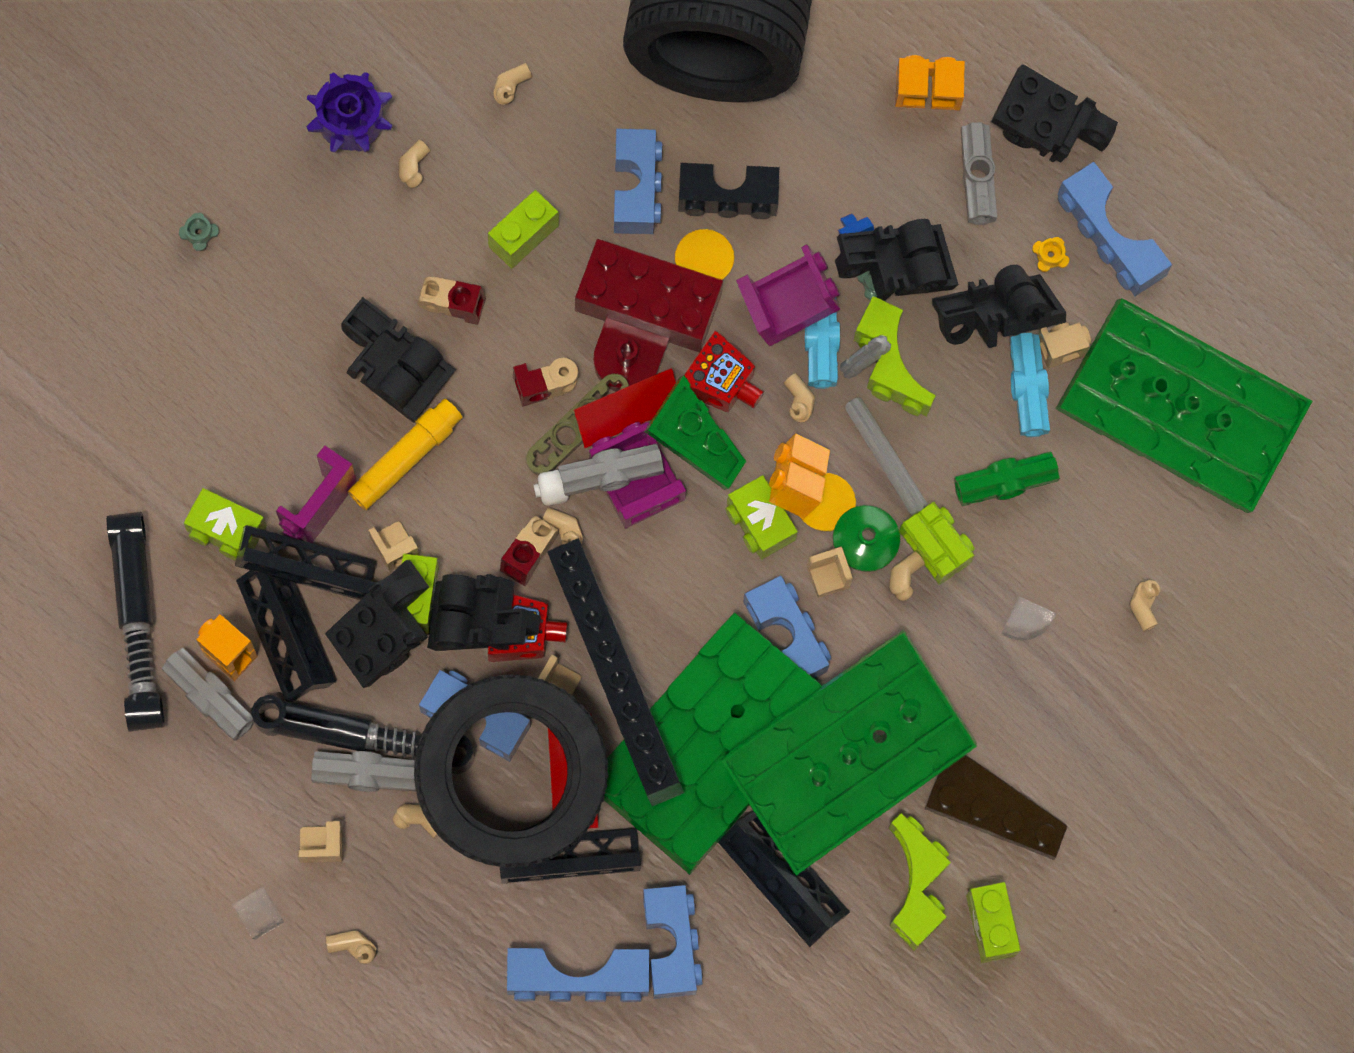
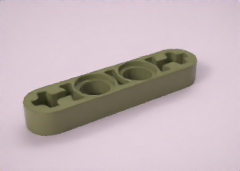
[526,374,629,475]

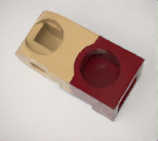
[417,277,486,325]
[513,358,578,407]
[500,515,559,586]

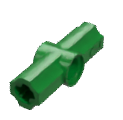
[954,452,1060,506]

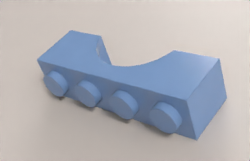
[1058,162,1172,296]
[507,948,649,1002]

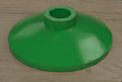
[833,505,900,572]

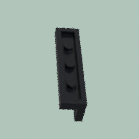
[235,525,376,600]
[236,570,336,702]
[718,811,850,947]
[500,828,641,884]

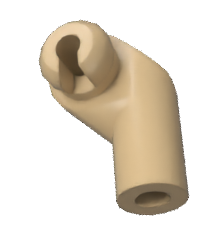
[493,63,532,105]

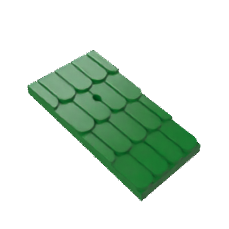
[1055,298,1313,513]
[604,612,822,875]
[721,630,977,876]

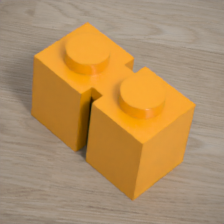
[895,55,965,110]
[769,433,830,519]
[196,614,258,682]

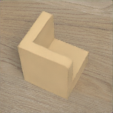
[368,521,419,572]
[807,547,853,598]
[538,655,581,696]
[298,821,343,863]

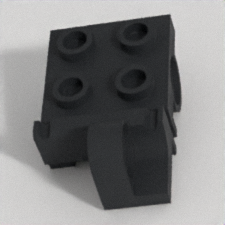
[991,64,1118,162]
[835,219,959,301]
[932,265,1066,348]
[341,297,456,423]
[325,560,429,688]
[427,574,541,651]

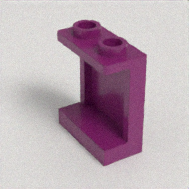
[736,244,840,347]
[589,422,686,529]
[276,445,357,543]

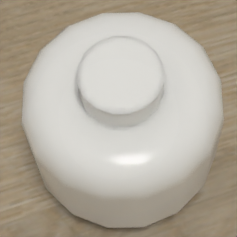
[534,470,569,506]

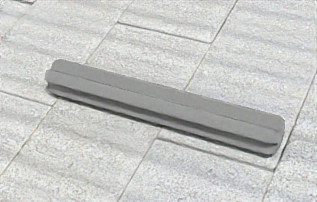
[845,397,927,515]

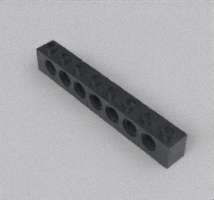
[547,538,684,806]

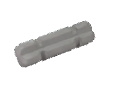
[840,335,891,379]

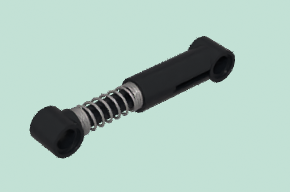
[106,512,165,732]
[251,695,474,774]

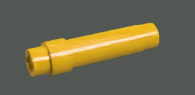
[347,399,463,511]

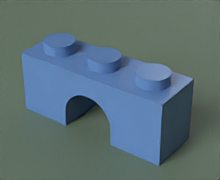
[614,129,662,234]
[743,576,831,679]
[419,670,531,762]
[643,885,703,999]

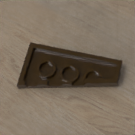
[925,755,1067,860]

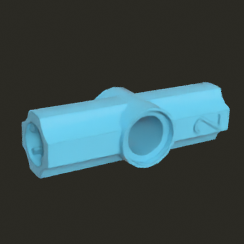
[805,298,840,389]
[1010,333,1050,437]

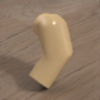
[399,140,430,188]
[784,373,815,422]
[543,507,583,545]
[889,551,925,601]
[1130,580,1160,632]
[393,804,438,838]
[326,931,376,964]

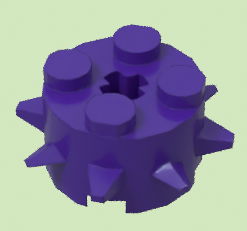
[306,72,392,152]

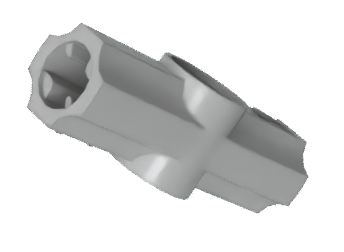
[961,122,997,225]
[558,444,664,496]
[162,648,254,741]
[311,751,416,792]

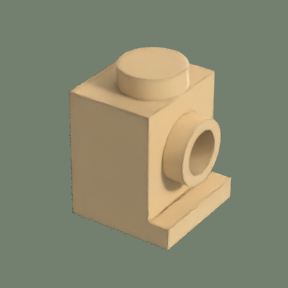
[1038,322,1091,369]

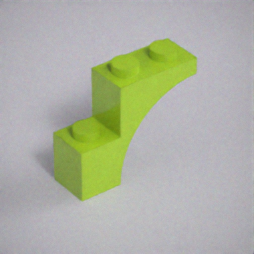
[853,296,936,417]
[888,813,951,951]

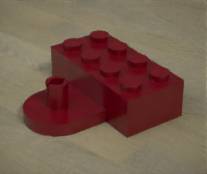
[575,239,723,392]

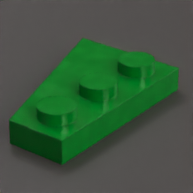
[644,375,746,490]

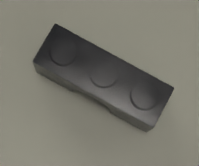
[678,163,780,219]

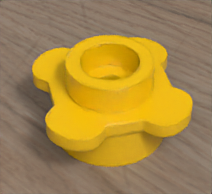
[1032,237,1069,272]

